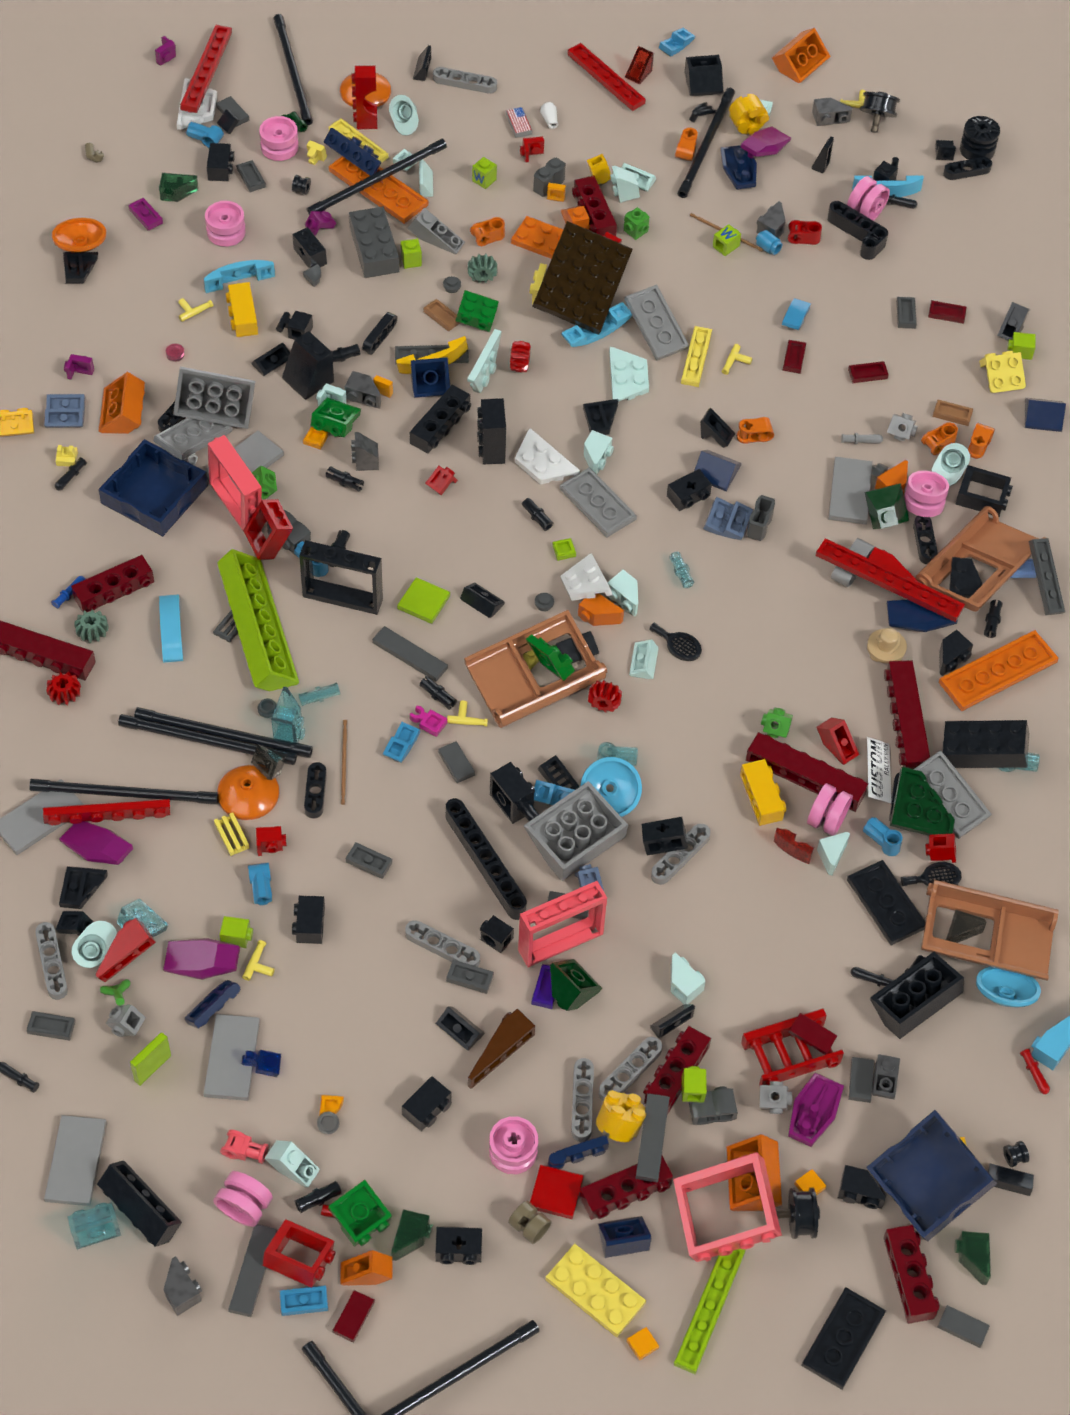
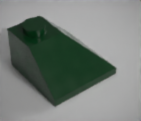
[864,483,909,529]
[550,959,602,1011]

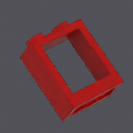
[243,499,293,560]
[262,1219,336,1288]

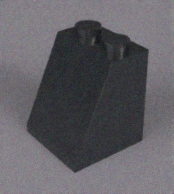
[282,331,334,400]

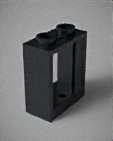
[955,465,1013,517]

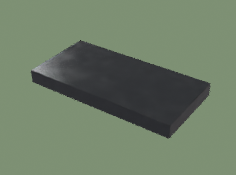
[847,860,925,945]
[801,1287,886,1390]

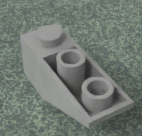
[407,208,465,255]

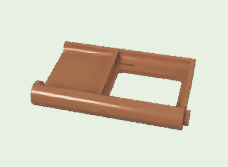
[915,506,1046,612]
[464,610,607,728]
[921,880,1059,981]

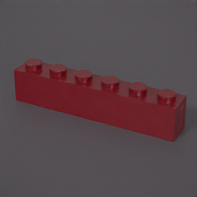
[0,620,96,681]
[884,660,930,769]
[746,732,869,812]

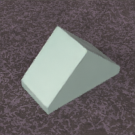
[817,832,850,876]

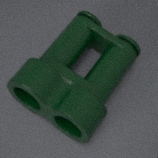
[282,111,308,132]

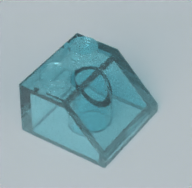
[271,687,305,743]
[67,1202,121,1250]

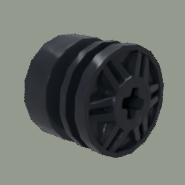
[960,116,1000,160]

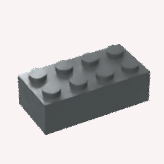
[349,206,399,278]

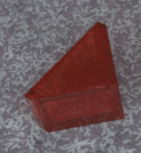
[625,46,654,84]

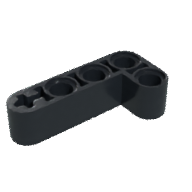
[827,201,888,260]

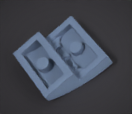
[45,394,85,428]
[703,497,753,540]

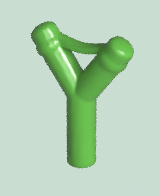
[100,979,131,1006]

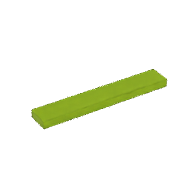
[674,1248,746,1374]

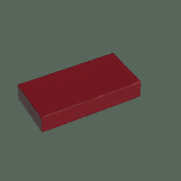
[928,300,967,324]
[782,340,806,374]
[848,361,889,383]
[788,1013,838,1055]
[333,1290,375,1343]

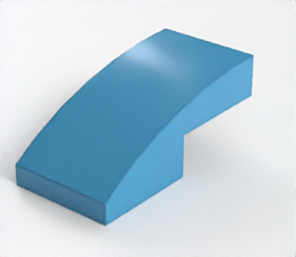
[659,28,695,57]
[782,298,811,330]
[383,722,421,763]
[534,780,575,806]

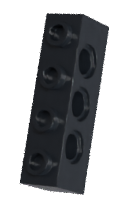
[409,385,471,454]

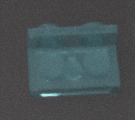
[117,899,169,937]

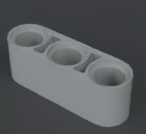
[831,538,875,587]

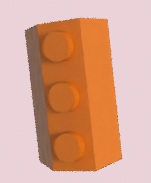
[772,27,831,83]
[99,372,145,434]
[727,1134,782,1211]

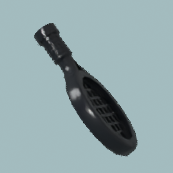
[649,622,702,661]
[901,862,962,886]

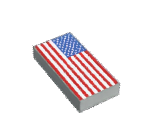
[506,107,532,138]

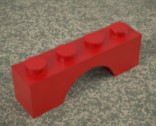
[351,65,378,129]

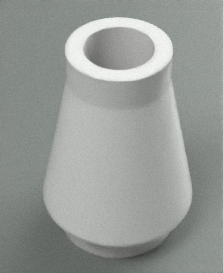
[540,102,558,129]

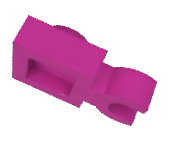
[410,705,447,737]

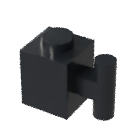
[873,157,899,181]
[276,310,313,340]

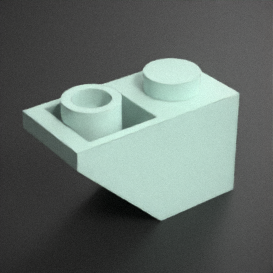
[610,166,640,203]
[583,430,614,474]
[607,570,638,617]
[671,952,706,1004]
[265,1140,320,1187]

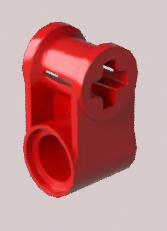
[788,220,822,245]

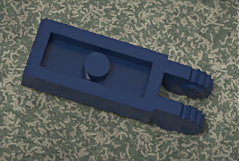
[184,980,241,1029]
[548,1135,609,1169]

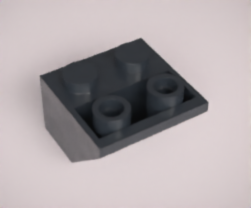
[684,55,724,96]

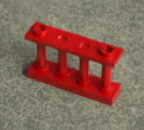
[741,1008,844,1086]

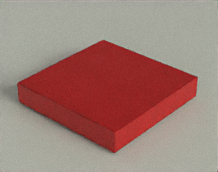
[530,1165,584,1220]

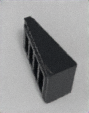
[812,136,834,173]
[538,755,580,790]

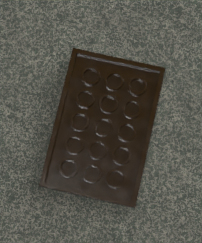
[532,221,633,335]

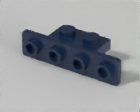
[324,128,381,176]

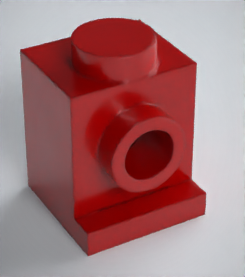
[256,826,287,856]
[925,833,956,863]

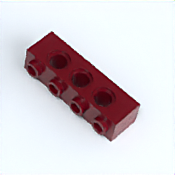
[572,176,617,236]
[71,555,154,612]
[643,1026,711,1115]
[579,1155,673,1220]
[883,1225,940,1324]

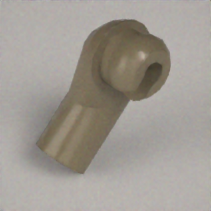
[85,143,104,162]

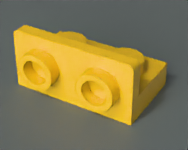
[0,408,34,437]

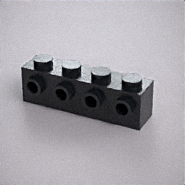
[97,1160,182,1247]

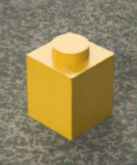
[586,154,611,185]

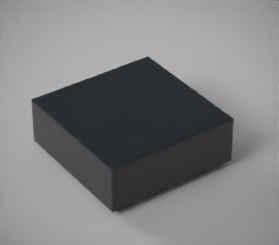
[217,109,240,134]

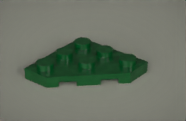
[890,767,955,836]

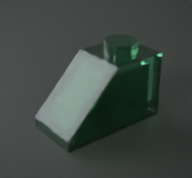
[159,173,199,202]
[391,1209,433,1261]
[955,1231,991,1285]

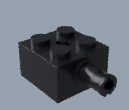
[490,762,539,824]

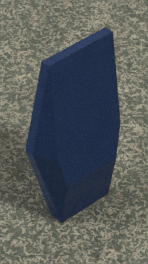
[720,145,757,189]
[886,599,958,632]

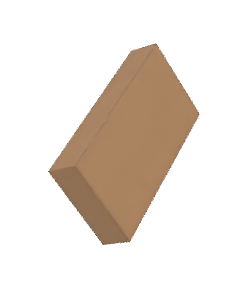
[423,299,460,332]
[933,399,973,426]

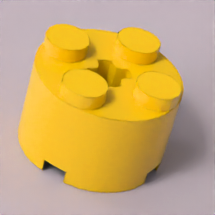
[729,94,769,135]
[596,1090,646,1142]

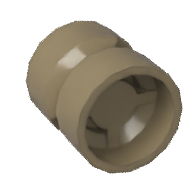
[508,1200,552,1244]

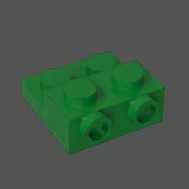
[455,290,499,332]
[310,397,361,438]
[526,634,575,681]
[328,1180,392,1247]

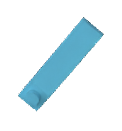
[1031,1016,1070,1071]

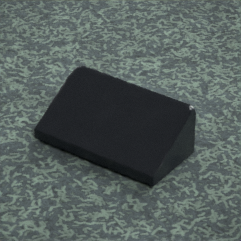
[413,45,432,81]
[251,342,290,376]
[460,583,505,618]
[555,631,599,664]
[650,1004,695,1038]
[435,1006,485,1050]
[988,1163,1034,1196]

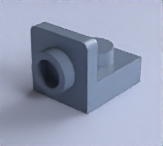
[575,864,604,891]

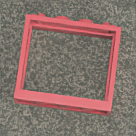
[208,435,262,532]
[518,881,607,967]
[673,1152,782,1262]

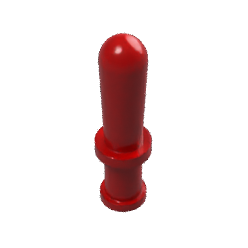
[1020,1049,1050,1094]

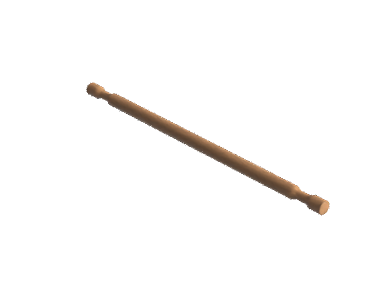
[690,213,763,252]
[341,720,347,805]

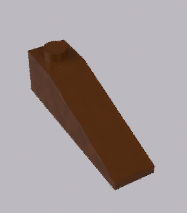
[468,1008,535,1089]

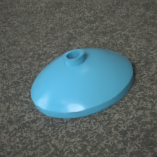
[580,757,642,817]
[976,967,1041,1008]

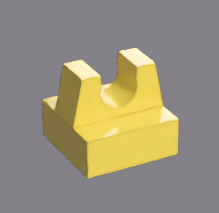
[306,140,327,165]
[55,445,78,467]

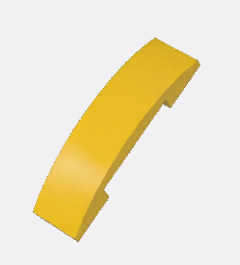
[396,336,468,374]

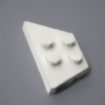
[177,78,217,130]
[515,428,580,485]
[560,553,612,601]

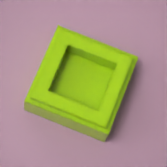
[552,538,576,561]

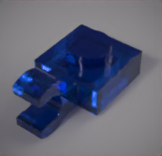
[241,1050,281,1077]

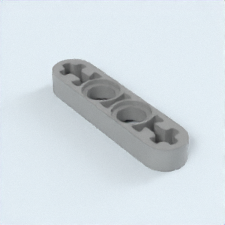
[433,67,497,94]
[651,824,711,885]
[405,920,480,967]
[35,922,68,1000]
[599,1037,662,1101]
[571,1058,594,1142]

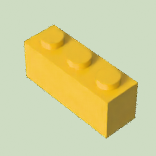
[225,282,258,337]
[740,759,786,826]

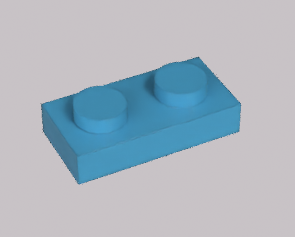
[280,1286,328,1316]

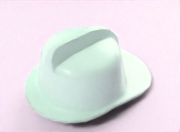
[389,95,419,135]
[932,443,970,486]
[71,921,117,968]

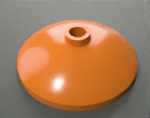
[340,73,391,107]
[52,218,106,253]
[217,765,279,820]

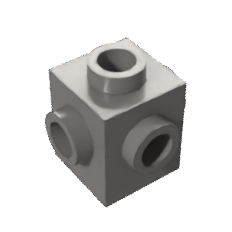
[887,413,918,441]
[106,1004,146,1037]
[760,1082,792,1114]

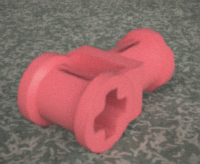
[220,1130,269,1164]

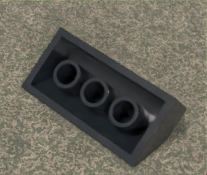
[870,952,964,1039]

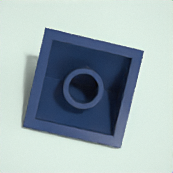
[411,357,450,398]
[1025,398,1066,432]
[694,450,742,492]
[598,1216,651,1258]

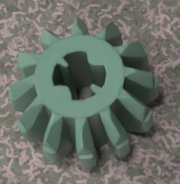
[468,254,498,283]
[74,609,109,643]

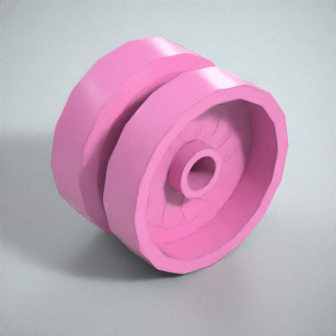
[259,116,299,161]
[847,176,890,220]
[205,201,246,246]
[904,471,949,517]
[807,783,853,836]
[489,1117,538,1174]
[213,1171,273,1227]

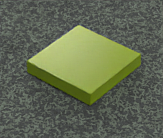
[397,577,450,624]
[130,1033,171,1086]

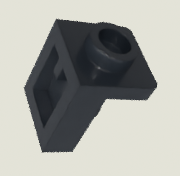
[935,140,956,160]
[56,911,93,936]

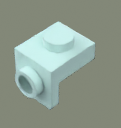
[316,383,347,406]

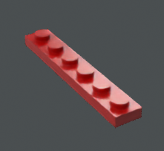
[568,43,646,111]
[43,799,170,825]

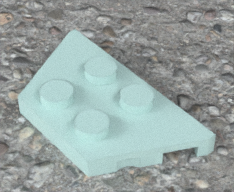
[467,329,501,393]
[609,347,649,405]

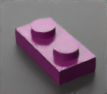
[128,198,163,231]

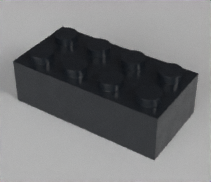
[942,720,1030,768]

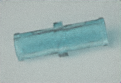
[669,552,694,588]
[298,682,341,706]

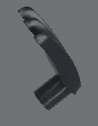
[689,102,716,122]

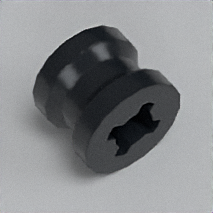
[292,175,311,195]
[1003,1141,1029,1167]

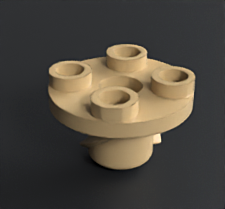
[867,628,907,664]

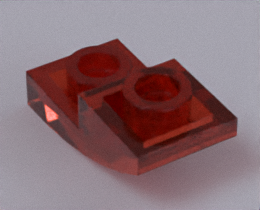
[774,828,814,864]

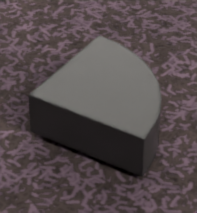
[303,264,321,287]

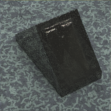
[251,744,287,780]
[946,910,987,943]

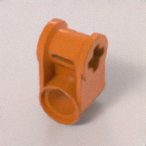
[675,127,698,161]
[470,217,505,246]
[736,417,774,444]
[921,422,958,455]
[968,423,995,459]

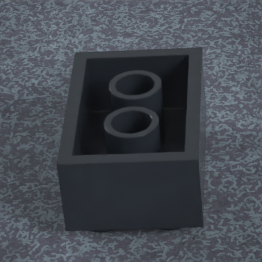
[477,398,506,465]

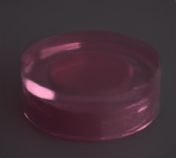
[166,344,185,362]

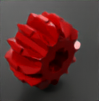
[510,341,531,372]
[46,671,81,706]
[588,680,622,713]

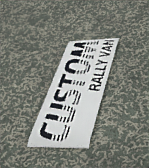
[867,737,891,803]

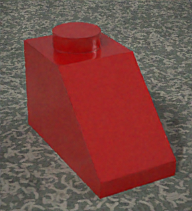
[816,717,859,765]

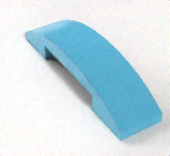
[852,176,924,197]
[203,260,275,293]
[562,302,632,347]
[159,594,183,663]

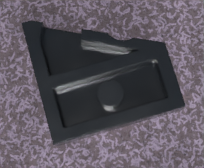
[63,252,98,283]
[583,399,619,435]
[949,557,983,598]
[59,866,108,909]

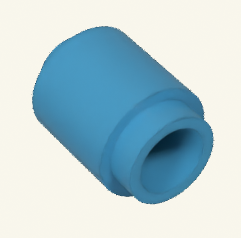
[756,230,783,255]

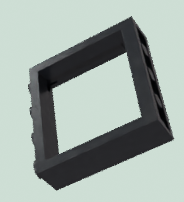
[299,540,383,615]

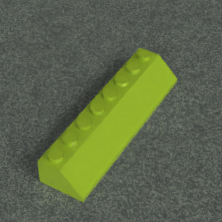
[217,549,299,692]

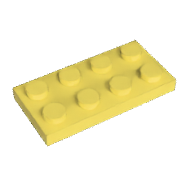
[545,1244,646,1337]

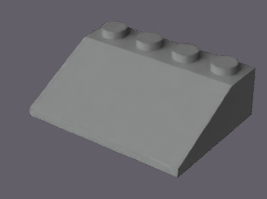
[173,367,255,429]
[524,781,628,881]

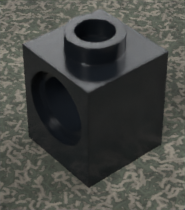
[480,915,514,953]

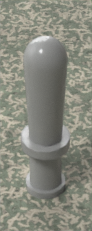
[841,433,883,444]

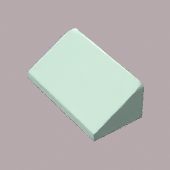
[419,159,433,197]
[622,163,656,192]
[629,639,658,679]

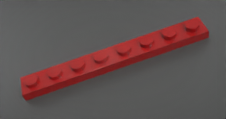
[180,25,232,113]
[816,538,965,622]

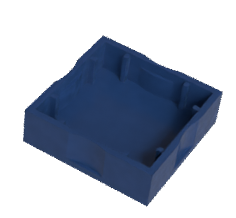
[98,439,208,537]
[866,1110,998,1241]

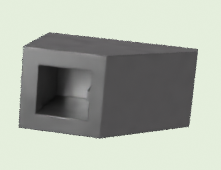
[812,97,852,126]
[756,201,786,238]
[345,371,381,409]
[351,432,379,471]
[872,1054,900,1099]
[164,1256,202,1316]

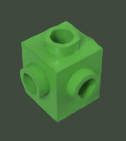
[624,207,650,240]
[252,466,277,500]
[761,707,793,738]

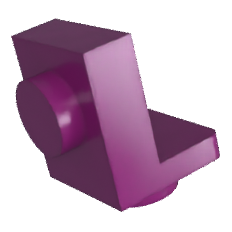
[155,36,176,66]
[305,211,336,236]
[64,354,94,380]

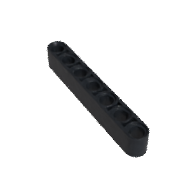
[445,798,527,920]

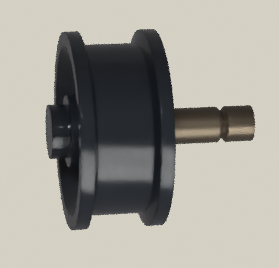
[860,91,900,133]
[776,1187,820,1239]

